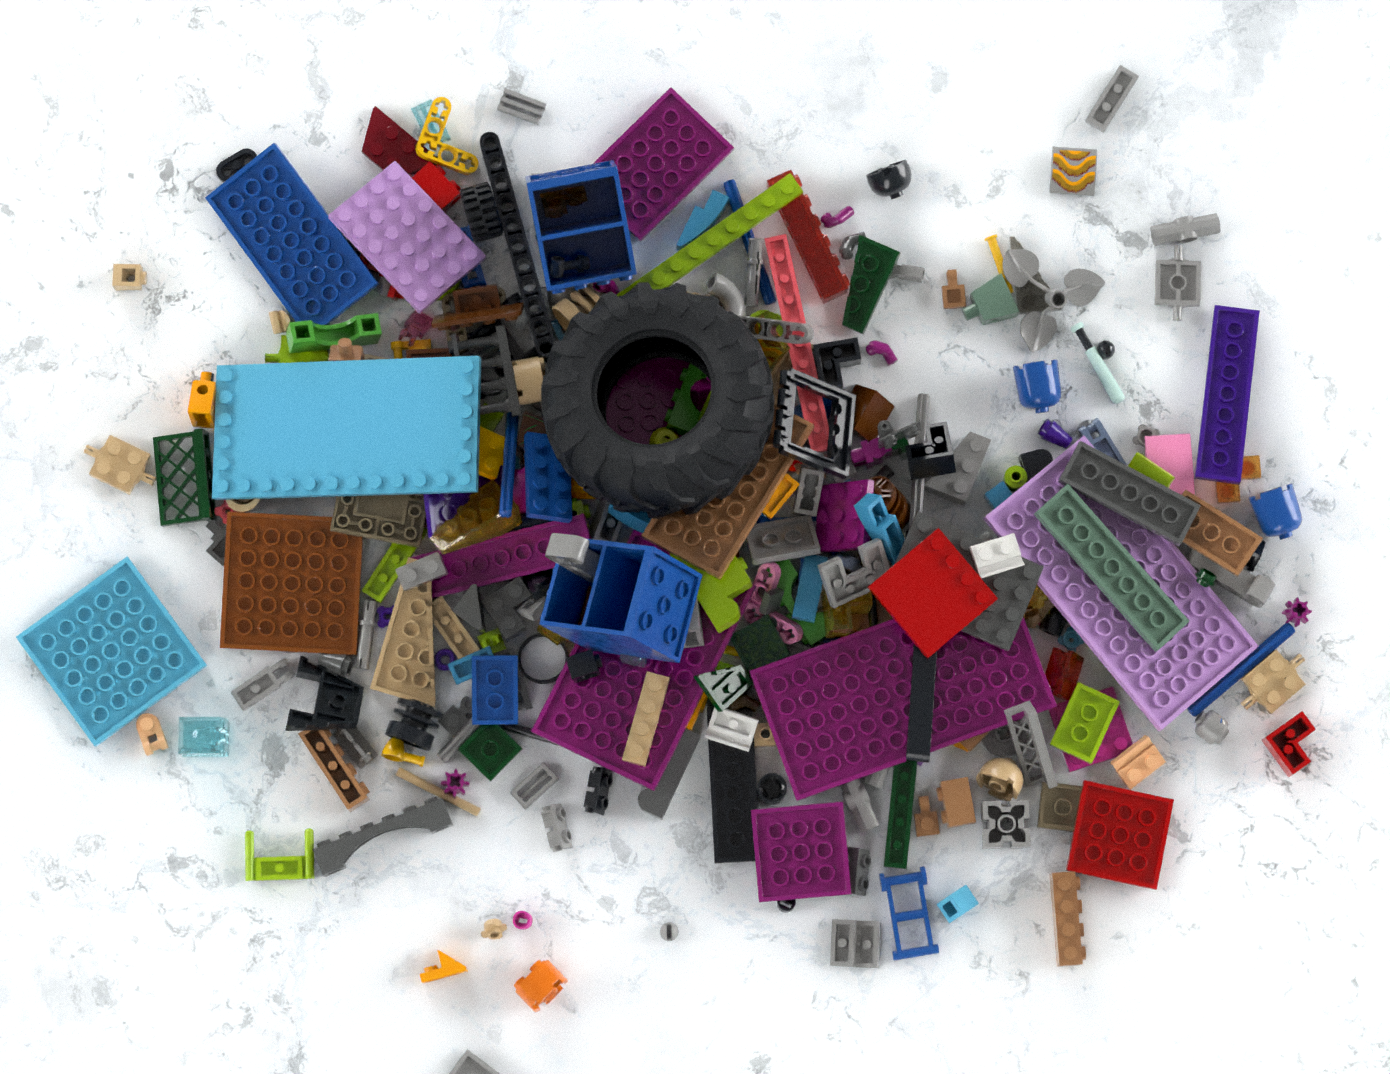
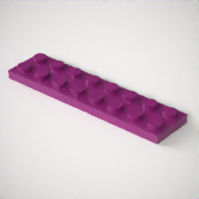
[410,514,590,599]

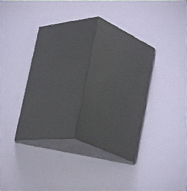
[452,584,486,634]

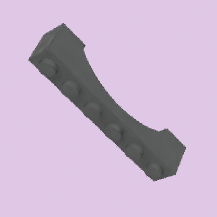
[313,796,454,877]

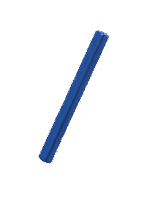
[724,179,776,305]
[499,412,519,518]
[1187,623,1295,717]

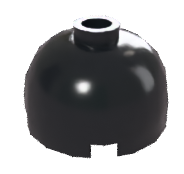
[866,160,912,200]

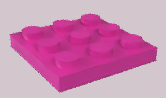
[1048,686,1133,772]

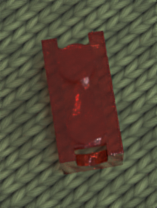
[1045,647,1085,701]

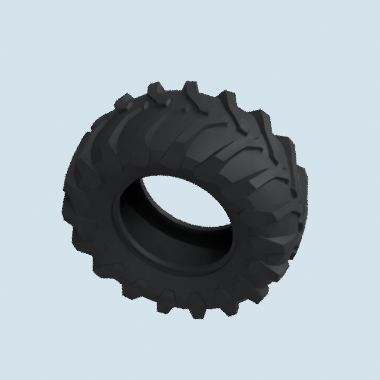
[541,282,774,519]

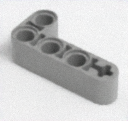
[737,315,814,344]
[545,533,600,583]
[1186,549,1276,608]

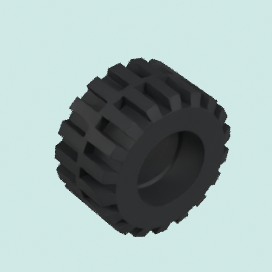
[460,182,503,243]

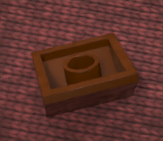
[851,384,895,443]

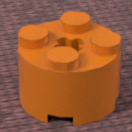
[514,960,568,1013]

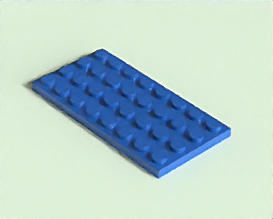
[205,143,380,325]

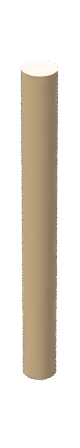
[396,768,481,816]

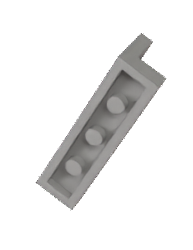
[1004,701,1058,789]

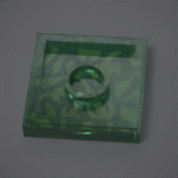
[730,614,791,676]

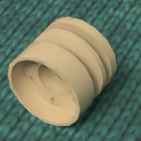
[552,287,600,332]

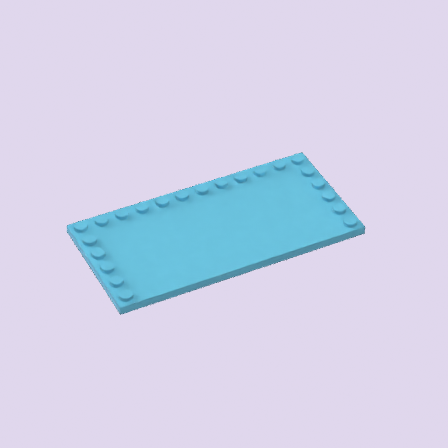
[212,356,481,500]

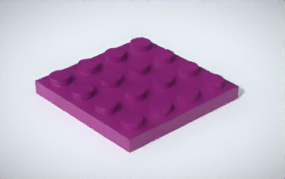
[751,802,852,902]

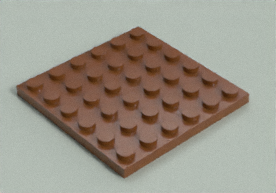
[220,511,363,655]

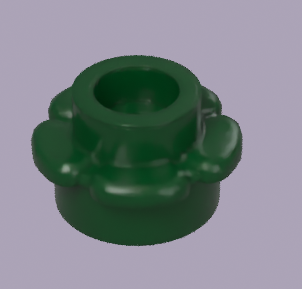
[1195,568,1217,588]

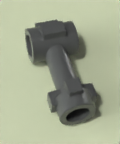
[548,255,590,278]

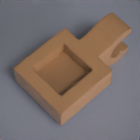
[941,269,966,310]
[913,796,940,837]

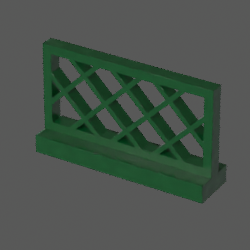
[153,428,217,527]

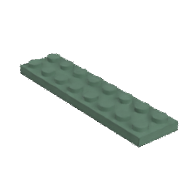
[1034,484,1189,652]

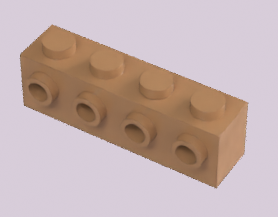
[298,730,370,812]
[1049,871,1086,967]

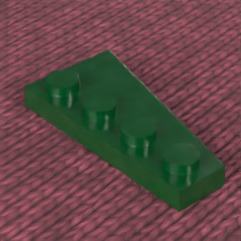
[842,234,901,335]

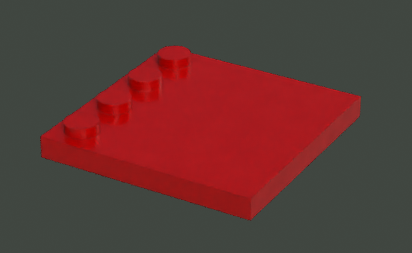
[868,528,998,658]
[1066,780,1174,890]

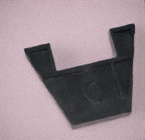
[285,656,364,731]

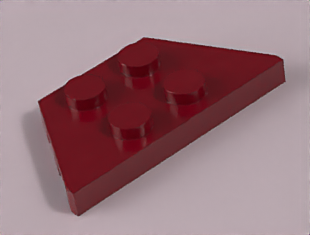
[361,106,436,175]

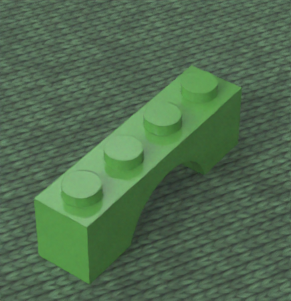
[286,313,382,354]
[664,364,707,436]
[764,559,834,648]

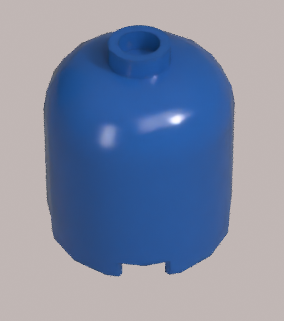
[1013,360,1061,414]
[1249,483,1302,540]

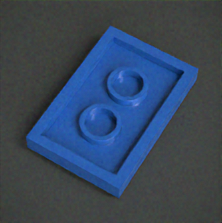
[472,655,518,725]

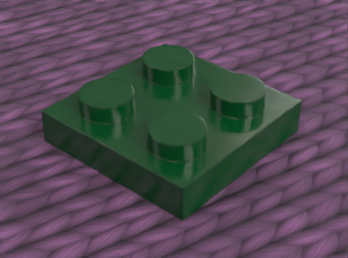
[458,725,523,782]

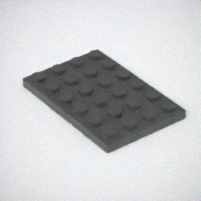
[895,511,1044,651]

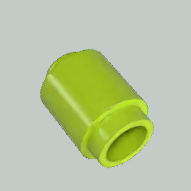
[1003,466,1027,492]

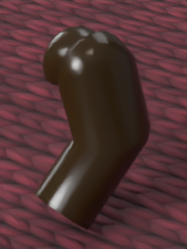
[726,693,760,712]

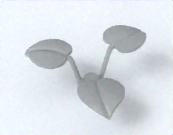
[1003,249,1105,352]

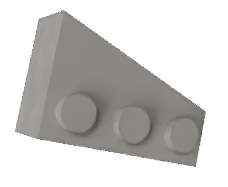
[924,431,991,506]

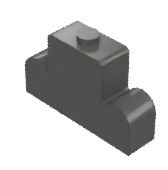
[626,729,701,820]

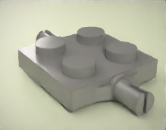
[1154,245,1201,321]

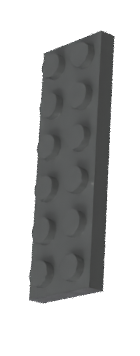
[1058,441,1201,546]

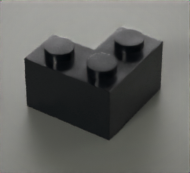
[812,337,861,389]
[905,421,956,480]

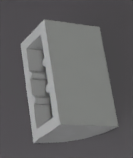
[793,464,825,516]

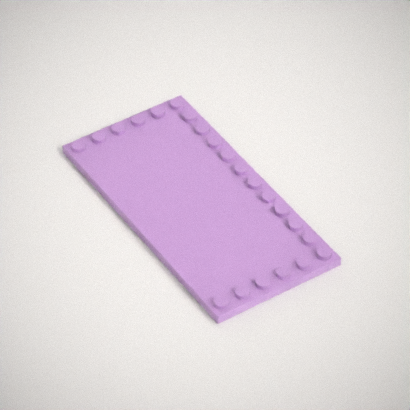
[983,436,1258,732]

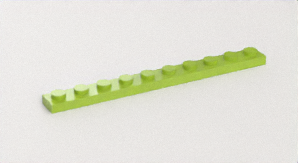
[617,173,803,297]
[361,402,504,604]

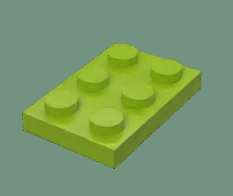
[1049,682,1120,764]

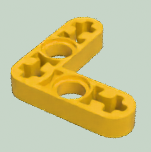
[415,97,479,175]

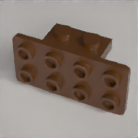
[431,284,524,331]

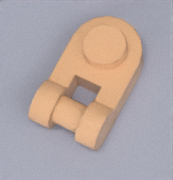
[136,713,169,756]

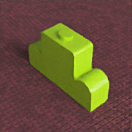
[669,553,753,633]

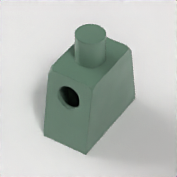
[962,274,1019,325]

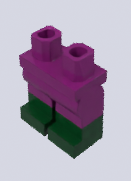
[850,437,909,470]

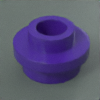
[434,648,457,671]

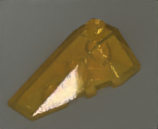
[430,480,522,554]

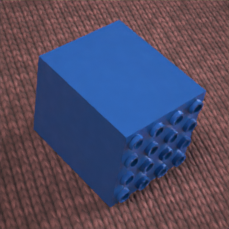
[525,160,637,294]
[539,539,702,663]

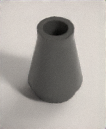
[318,653,354,677]

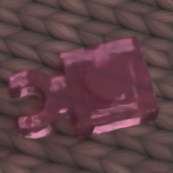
[398,310,433,347]

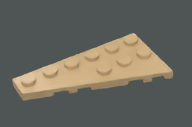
[370,557,436,708]

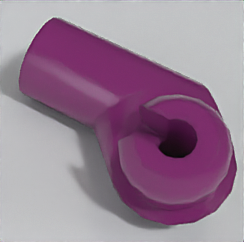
[820,206,854,228]
[865,340,898,366]

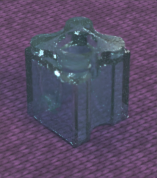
[178,717,230,757]

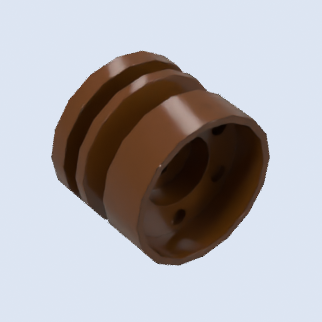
[869,476,910,529]

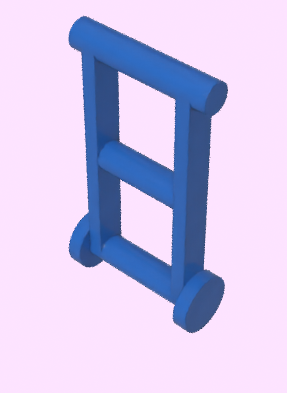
[879,866,939,961]

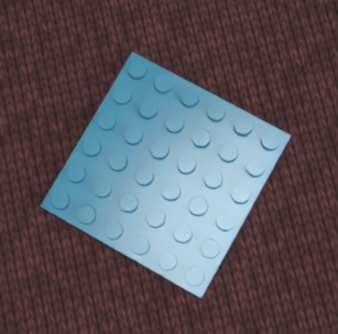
[16,556,208,747]

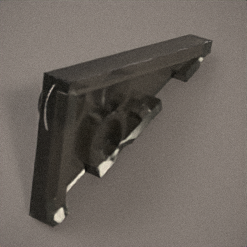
[1009,236,1061,315]

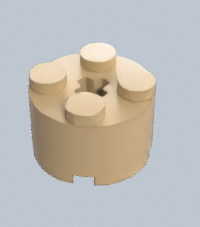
[511,356,546,406]

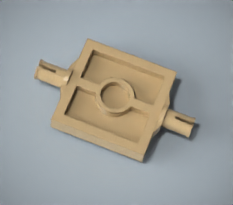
[84,435,156,495]
[1241,649,1306,714]

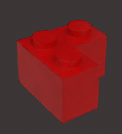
[1261,711,1316,777]

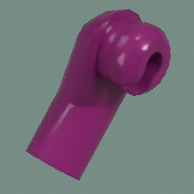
[593,280,620,295]

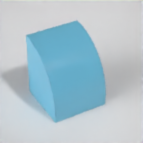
[937,885,979,923]

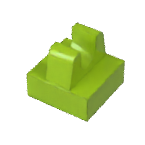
[477,628,506,653]

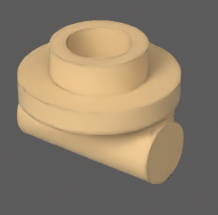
[269,310,291,335]

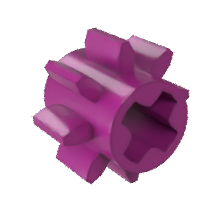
[1281,597,1312,627]
[441,769,470,799]

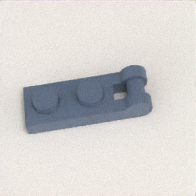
[1078,418,1127,465]

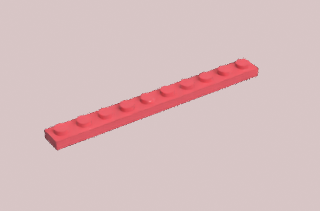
[764,234,829,453]

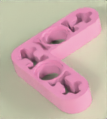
[743,562,803,644]

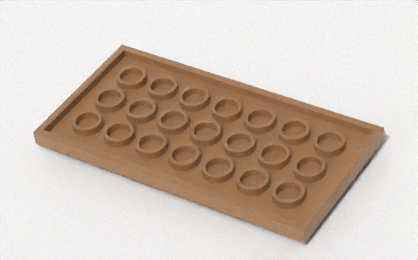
[641,404,814,580]

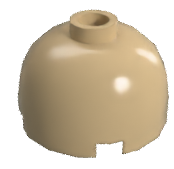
[976,758,1023,801]

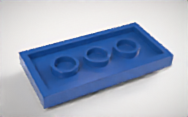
[524,431,572,523]

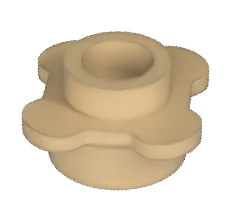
[481,919,507,940]

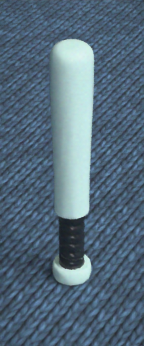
[1071,322,1125,404]

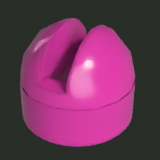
[513,911,533,930]

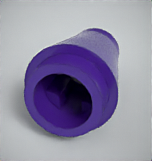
[1037,419,1073,449]

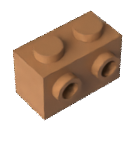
[936,777,976,829]

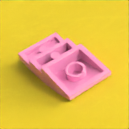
[1144,433,1195,495]

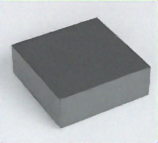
[759,587,784,615]

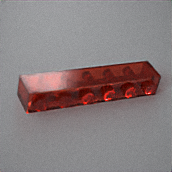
[766,170,850,304]

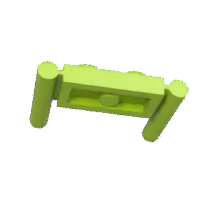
[245,828,315,881]

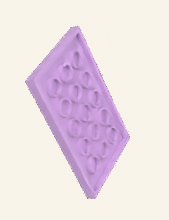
[328,161,486,314]

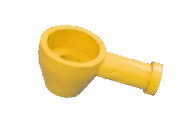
[381,738,425,767]

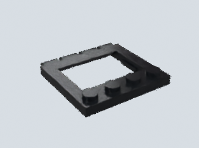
[773,368,856,479]

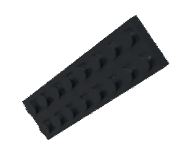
[706,678,758,864]

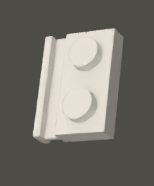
[969,533,1025,579]
[705,707,759,752]

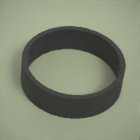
[518,633,568,684]

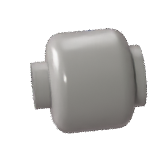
[1194,710,1229,744]

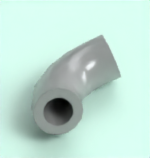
[706,272,746,316]

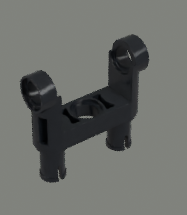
[467,292,551,378]

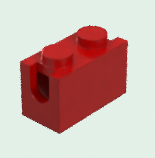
[412,161,461,213]

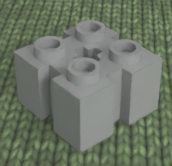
[981,800,1031,849]

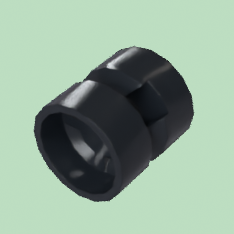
[757,773,787,805]

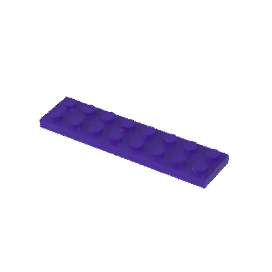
[1194,305,1260,485]

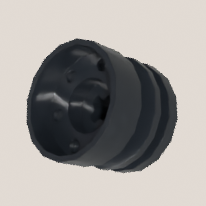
[385,698,443,751]

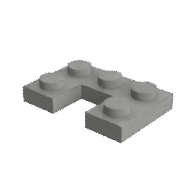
[817,538,890,608]

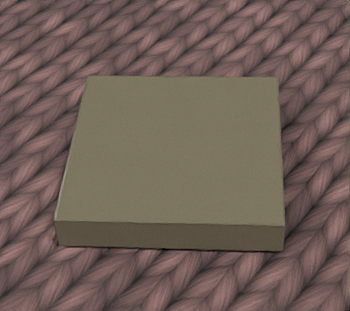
[1037,781,1082,832]

